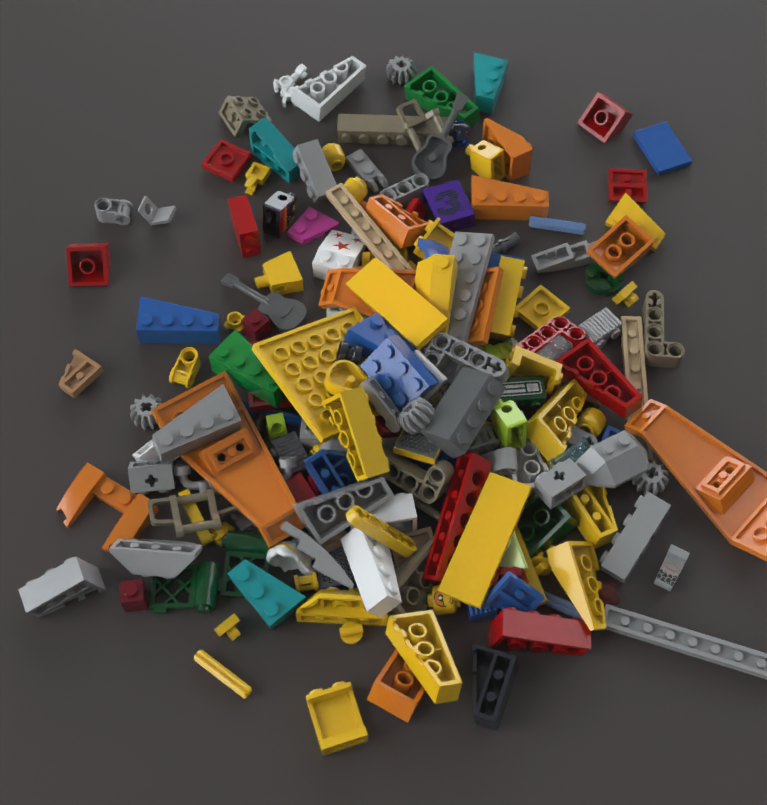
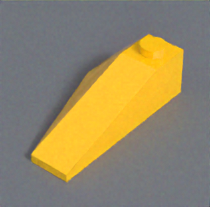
[415,254,458,340]
[546,541,607,631]

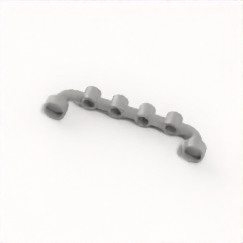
[173,456,297,493]

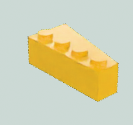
[489,256,528,341]
[526,378,587,461]
[322,386,390,482]
[386,610,462,704]

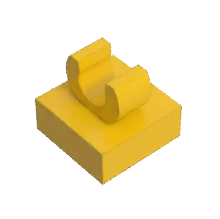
[612,281,639,307]
[214,613,241,641]

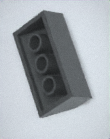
[420,366,506,459]

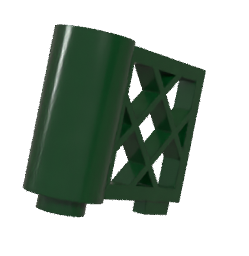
[218,531,273,598]
[149,561,220,615]

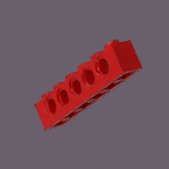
[422,452,492,585]

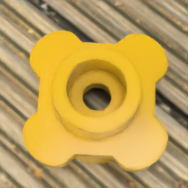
[224,312,245,332]

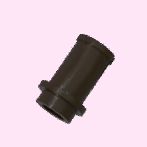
[254,413,267,438]

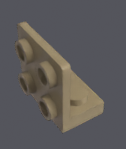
[219,96,272,137]

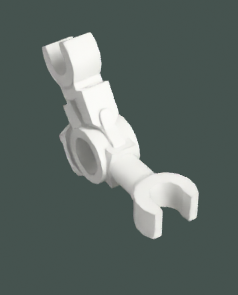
[273,64,307,108]

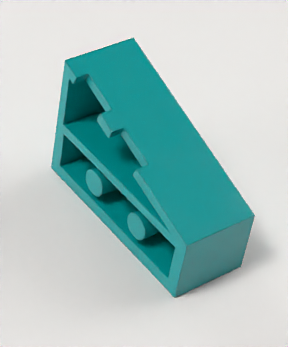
[473,53,508,114]
[249,117,300,184]
[227,559,307,630]

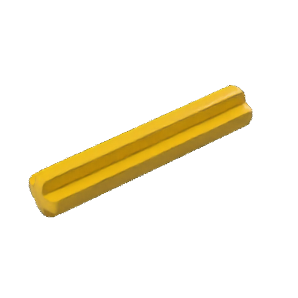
[194,649,252,699]

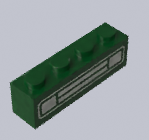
[491,375,547,413]

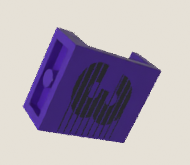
[422,180,475,232]

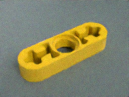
[178,489,213,546]

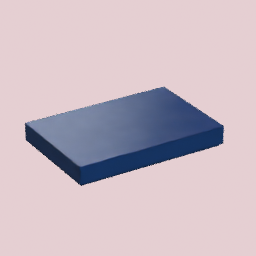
[633,122,692,176]

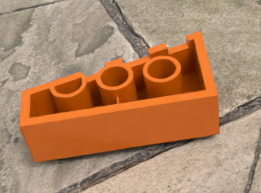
[470,175,549,220]

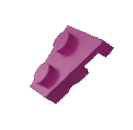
[287,206,340,245]

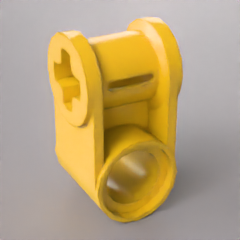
[169,347,201,389]

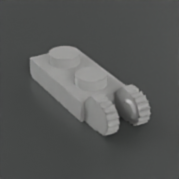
[346,149,388,193]
[359,375,402,433]

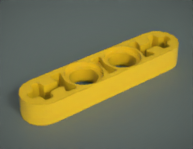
[345,505,417,558]

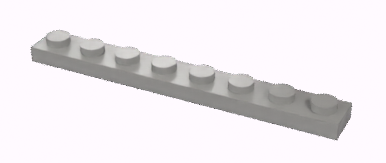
[604,604,767,680]

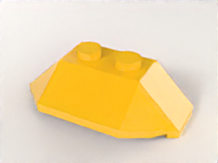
[296,587,388,626]

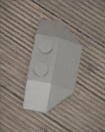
[575,430,648,488]
[109,539,203,579]

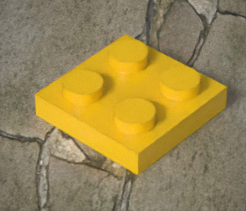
[517,285,570,330]

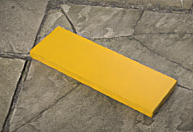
[346,257,450,350]
[438,472,532,609]

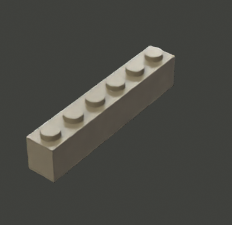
[337,114,448,146]

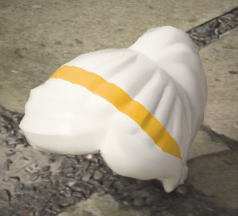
[266,538,315,575]

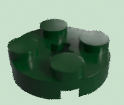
[585,261,625,296]

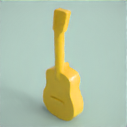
[324,360,374,405]

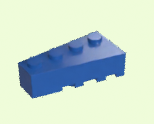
[136,296,222,344]

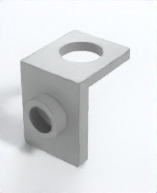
[138,196,177,225]

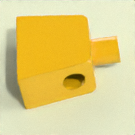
[465,140,505,181]
[254,251,304,295]

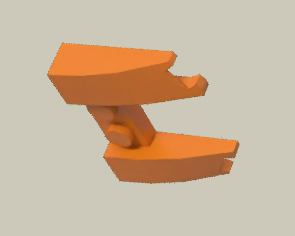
[56,462,159,552]

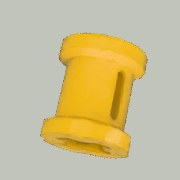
[293,571,319,593]

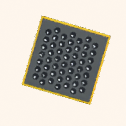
[393,429,442,465]

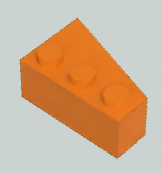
[365,194,431,249]

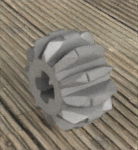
[386,55,416,85]
[130,394,163,430]
[397,397,435,435]
[632,460,669,495]

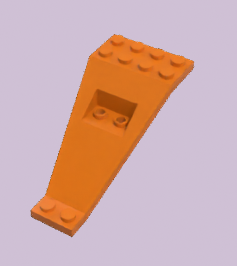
[318,267,504,346]
[150,371,305,547]
[624,399,767,561]

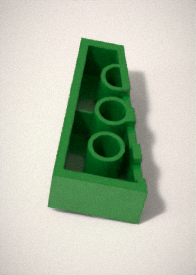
[404,66,480,130]
[209,330,287,408]

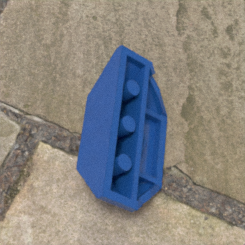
[304,448,363,532]

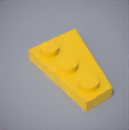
[605,192,666,252]

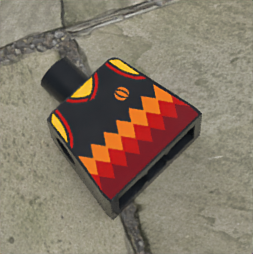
[263,191,297,238]

